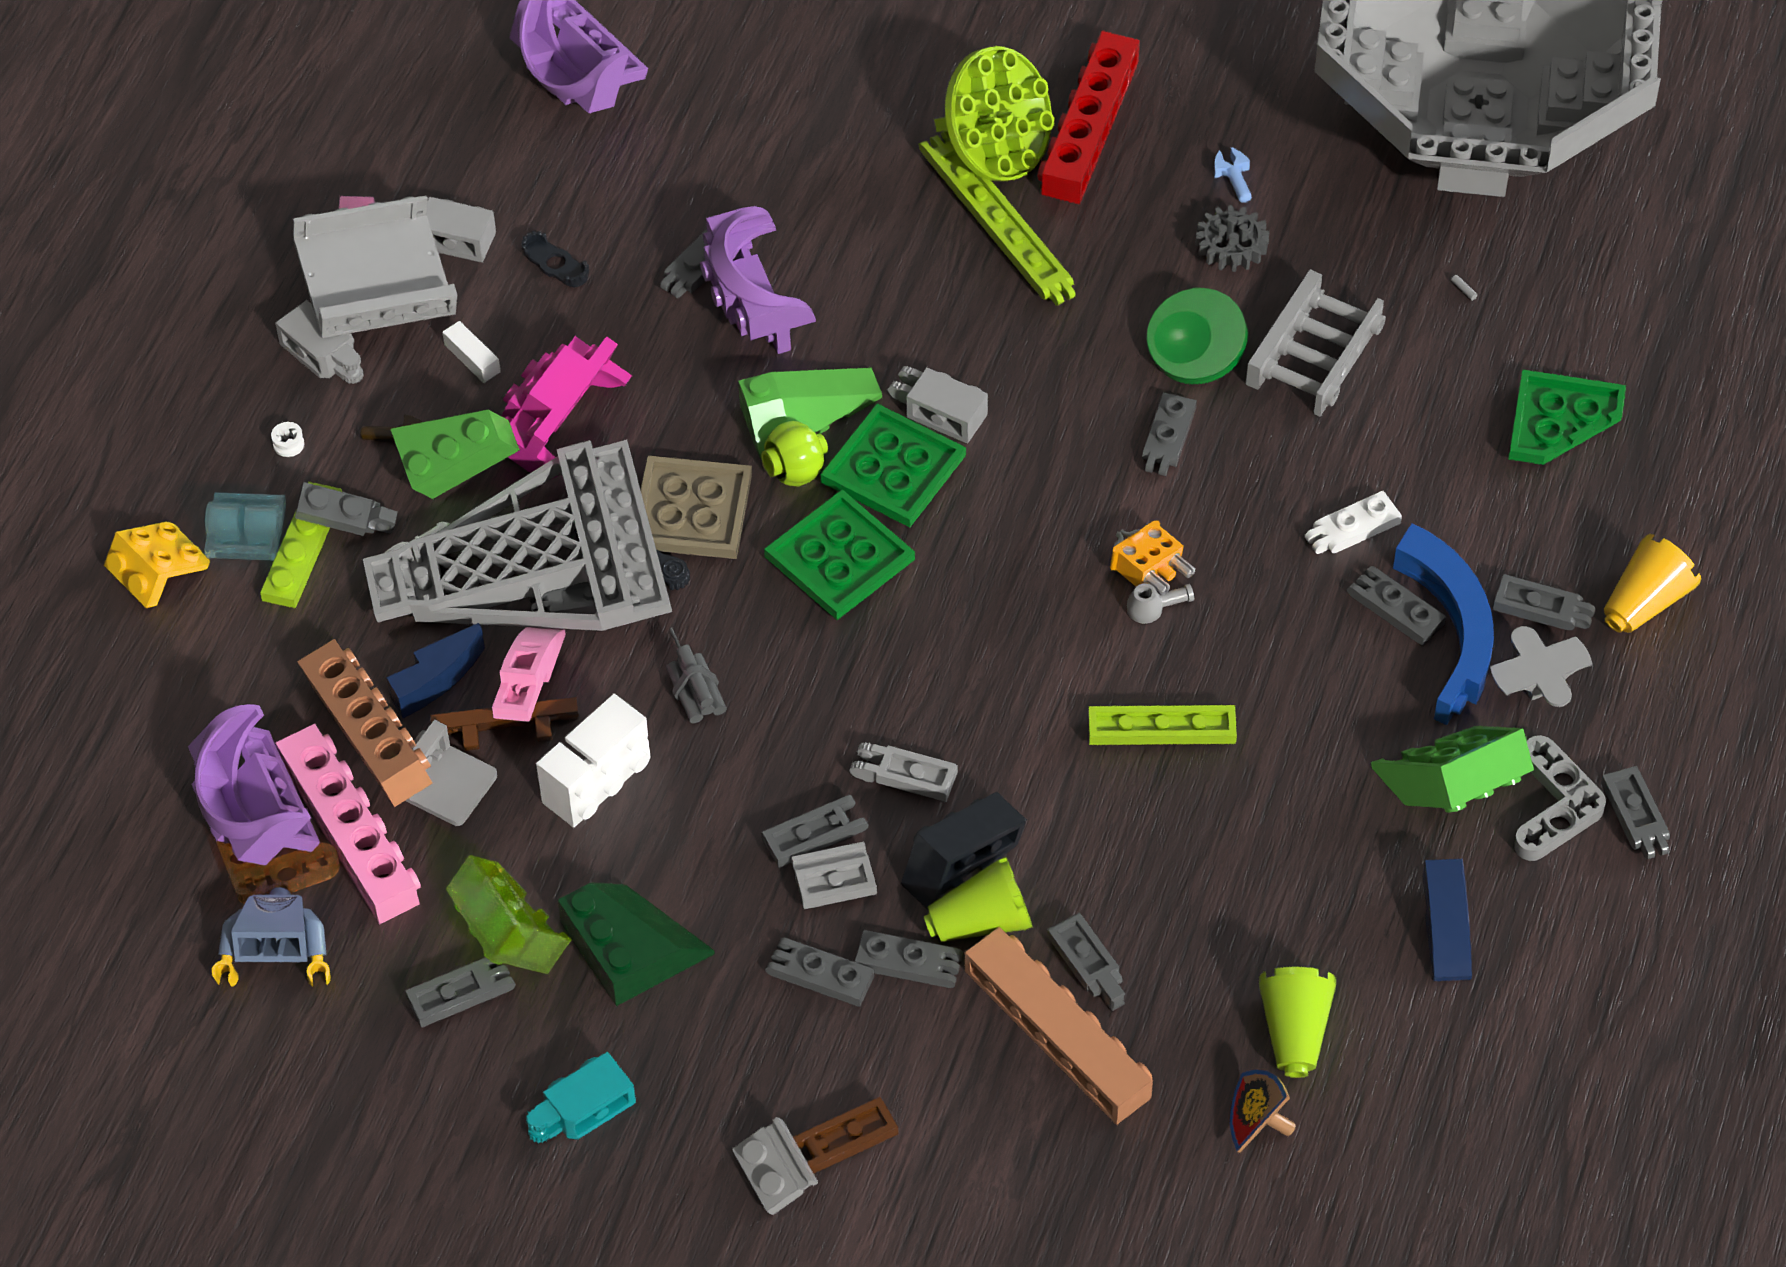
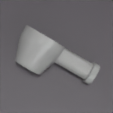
[1127,583,1194,624]

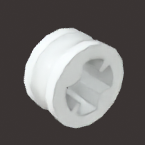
[271,422,304,457]

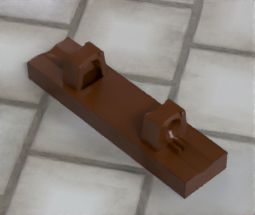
[430,697,579,751]

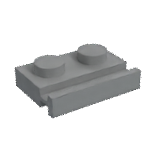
[791,842,877,909]
[732,1117,818,1215]

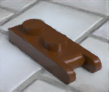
[793,1097,898,1174]

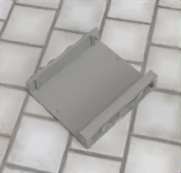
[292,195,457,338]

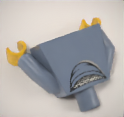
[212,887,331,987]

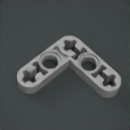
[1514,735,1606,861]

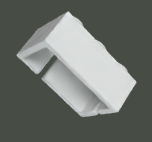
[536,694,650,828]

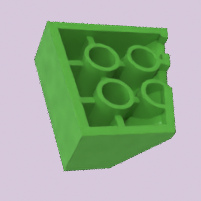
[1371,726,1534,812]

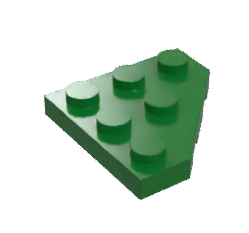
[1509,369,1626,465]

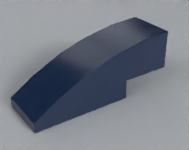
[386,623,485,718]
[1422,859,1472,981]

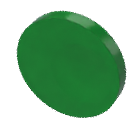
[1147,288,1248,384]

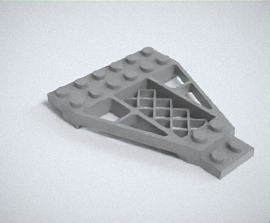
[363,440,673,631]

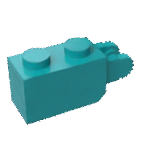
[526,1051,636,1143]

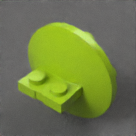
[934,46,1054,181]

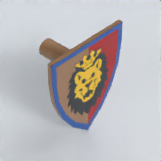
[1230,1070,1296,1153]

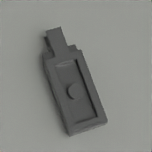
[295,482,397,536]
[1047,913,1125,1011]

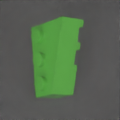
[391,410,519,499]

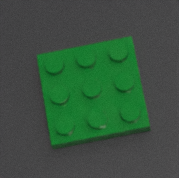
[821,403,966,528]
[764,489,915,620]

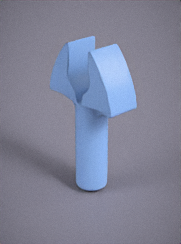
[1214,148,1251,203]

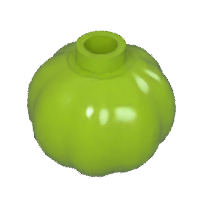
[761,421,828,486]

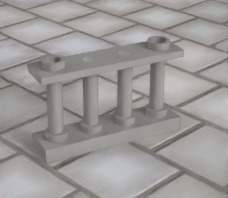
[1246,270,1386,417]

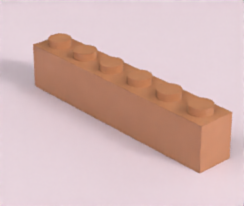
[965,927,1153,1125]

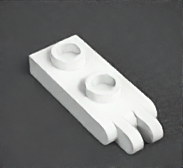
[1305,491,1402,554]

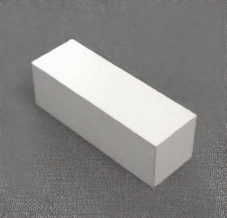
[443,321,501,383]

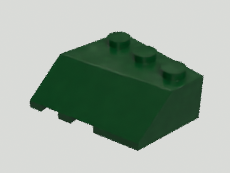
[558,882,715,1006]

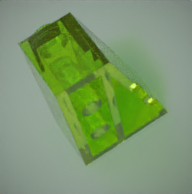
[446,855,571,974]

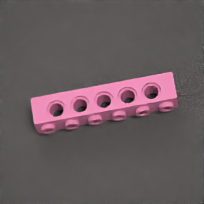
[276,724,421,925]

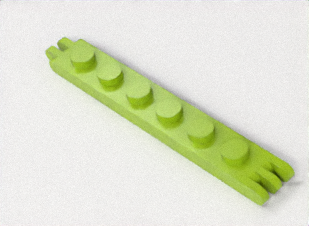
[919,131,1075,306]

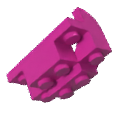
[501,336,632,479]

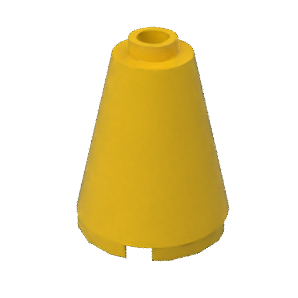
[1604,534,1701,633]

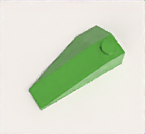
[738,368,882,459]

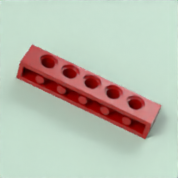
[1038,31,1140,204]

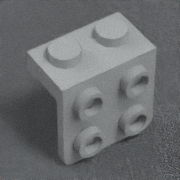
[405,720,497,826]

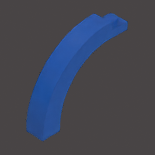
[1393,523,1494,725]

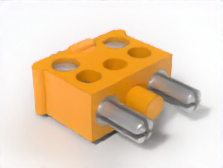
[1110,521,1195,595]

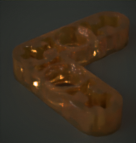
[213,836,340,904]

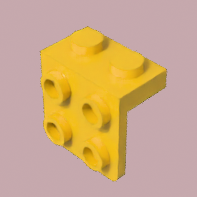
[104,522,210,608]

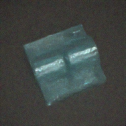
[204,492,287,561]

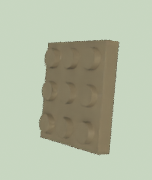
[641,456,752,559]

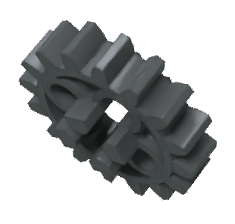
[1195,205,1269,272]

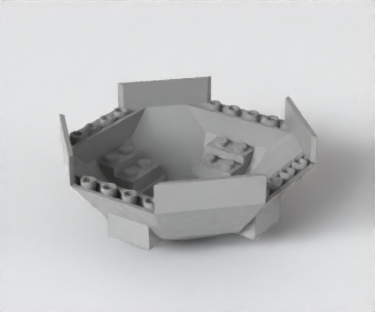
[1314,0,1662,197]

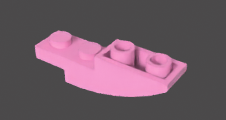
[492,627,566,722]

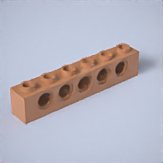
[297,639,433,807]

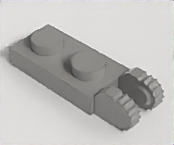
[849,742,958,802]

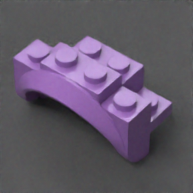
[509,0,648,113]
[700,206,816,354]
[188,704,320,866]

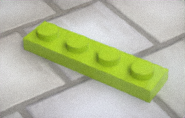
[260,482,342,608]
[1088,705,1237,745]

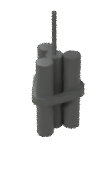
[666,628,727,723]

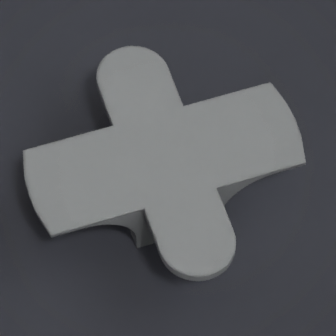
[1490,626,1593,707]

